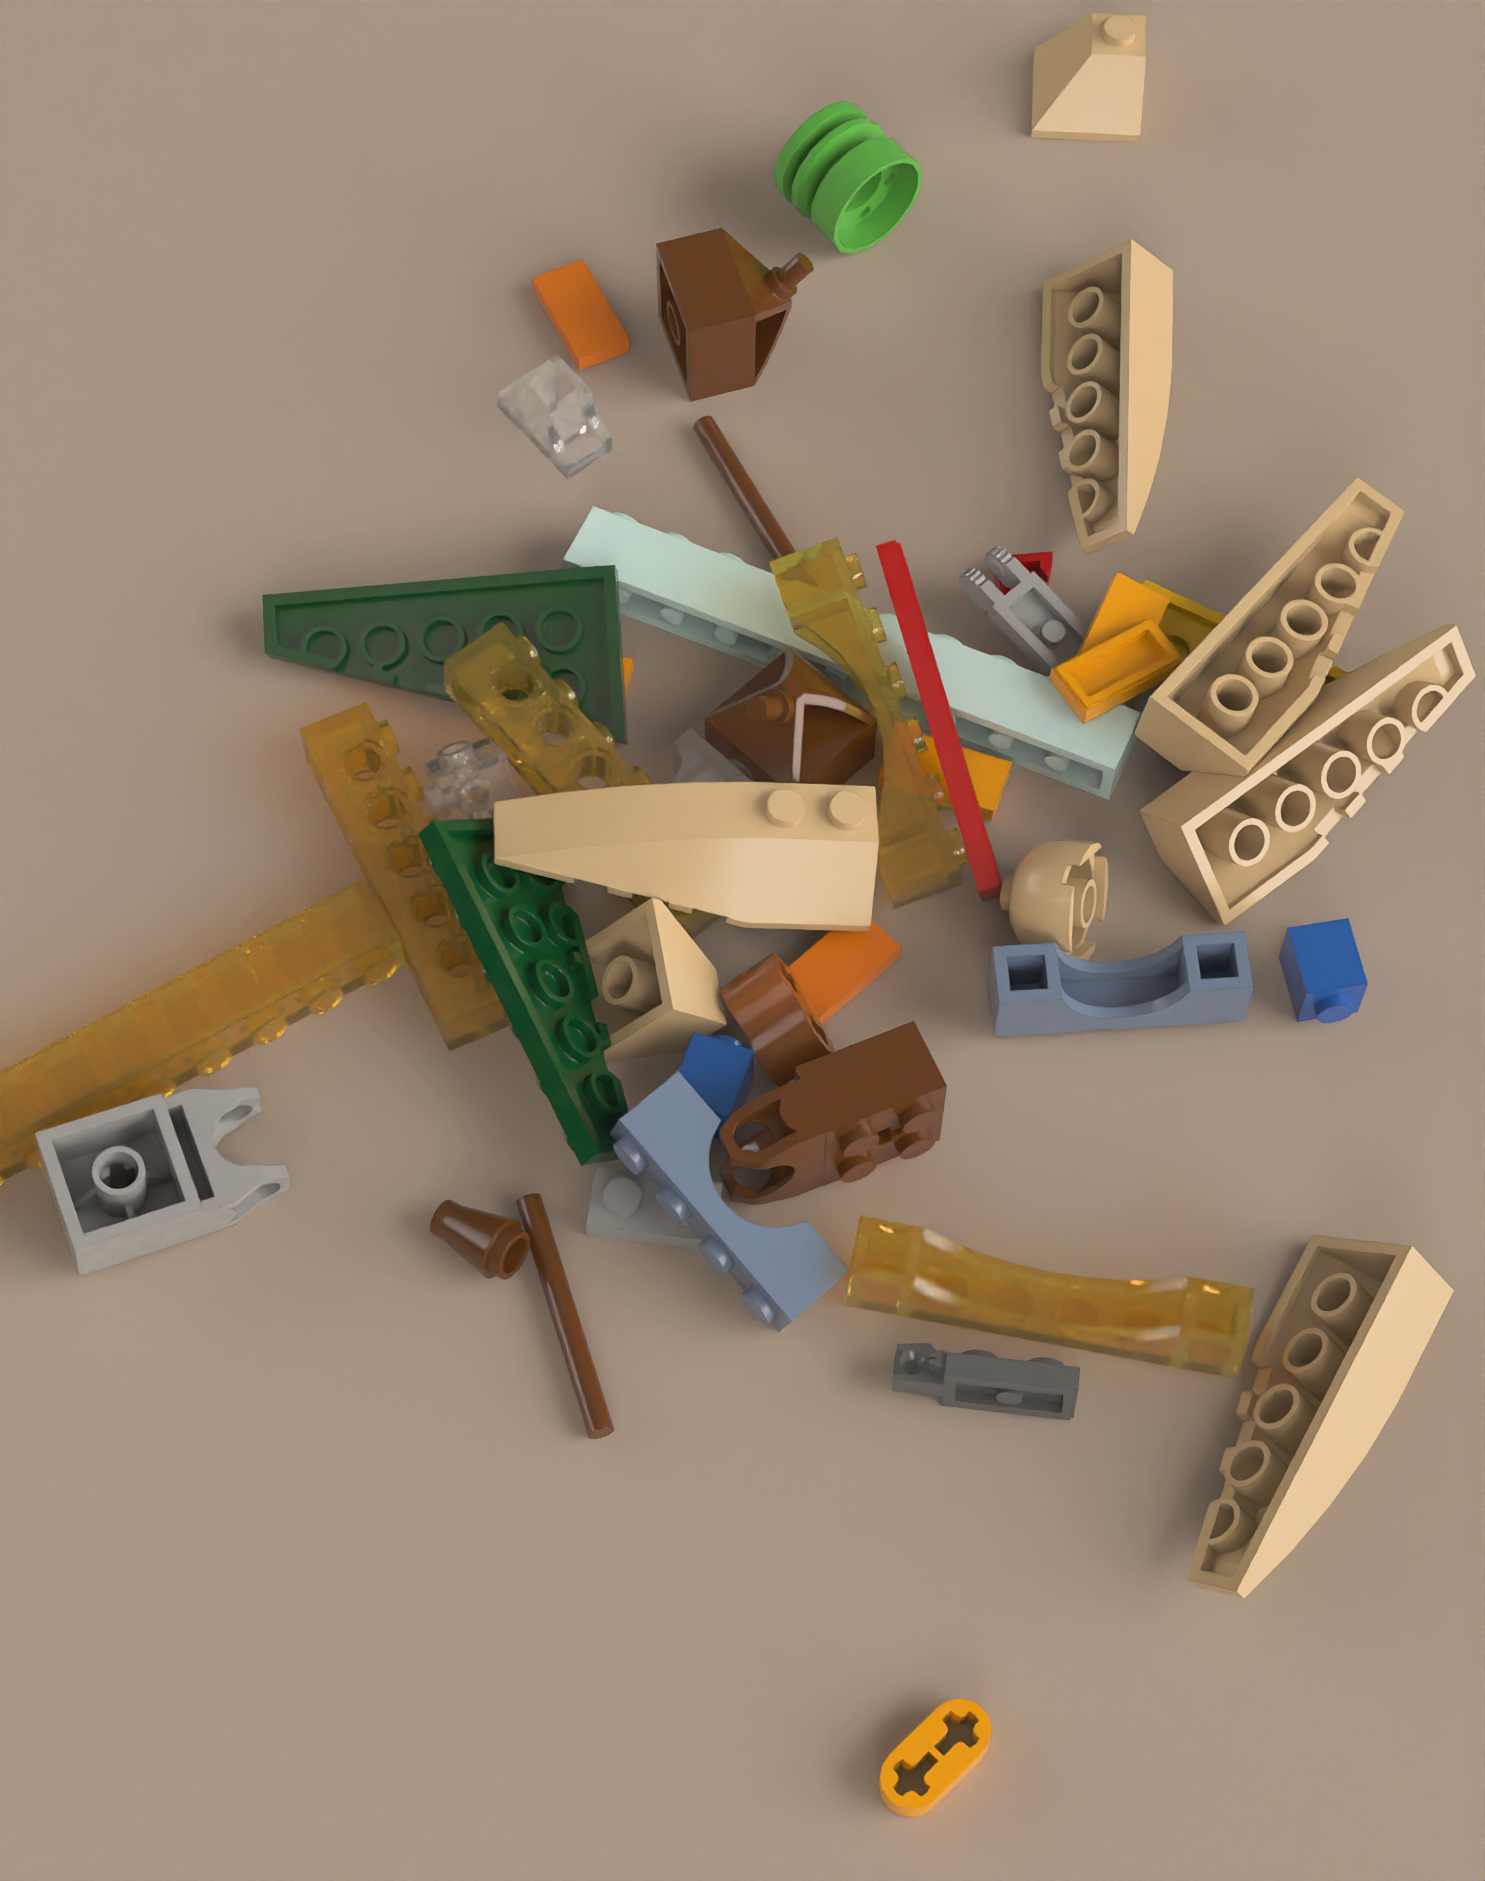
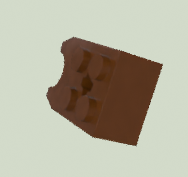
[719,1021,947,1205]

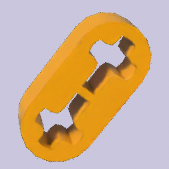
[878,1698,992,1818]

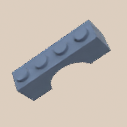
[987,931,1253,1037]
[610,1071,850,1332]

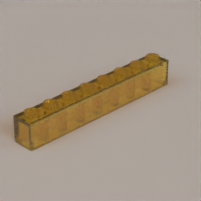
[0,878,405,1187]

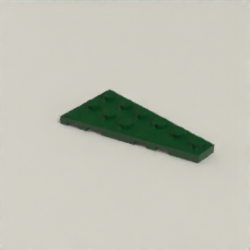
[262,565,628,745]
[417,818,629,1166]

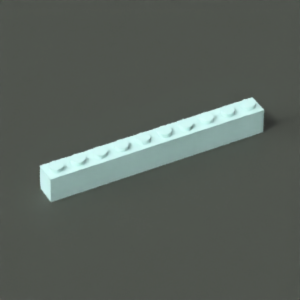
[563,506,1142,800]

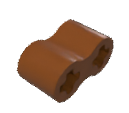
[720,953,835,1087]

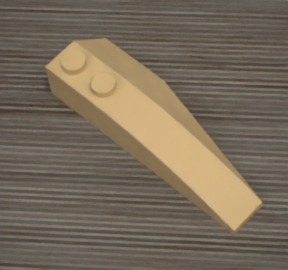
[1041,239,1173,554]
[1134,477,1405,777]
[1139,623,1476,926]
[493,782,879,931]
[1187,1235,1454,1598]

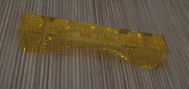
[769,537,969,909]
[845,1216,1255,1379]

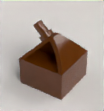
[656,228,814,402]
[704,646,877,785]

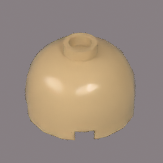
[1000,839,1108,961]

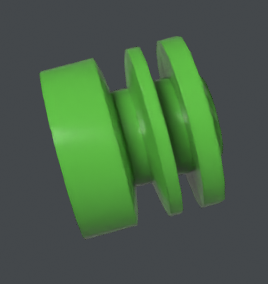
[774,101,923,254]

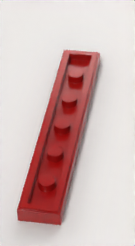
[876,540,1002,902]

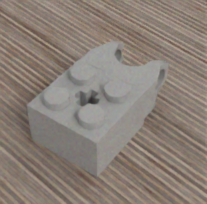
[35,1087,290,1276]

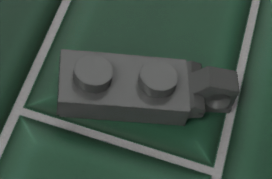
[893,1343,1080,1420]

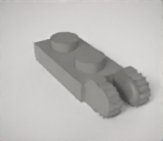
[959,545,1089,676]

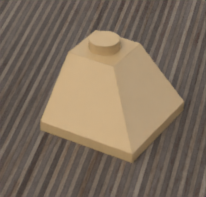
[1031,13,1146,143]
[585,898,727,1063]

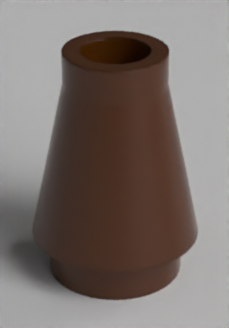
[430,1199,530,1280]

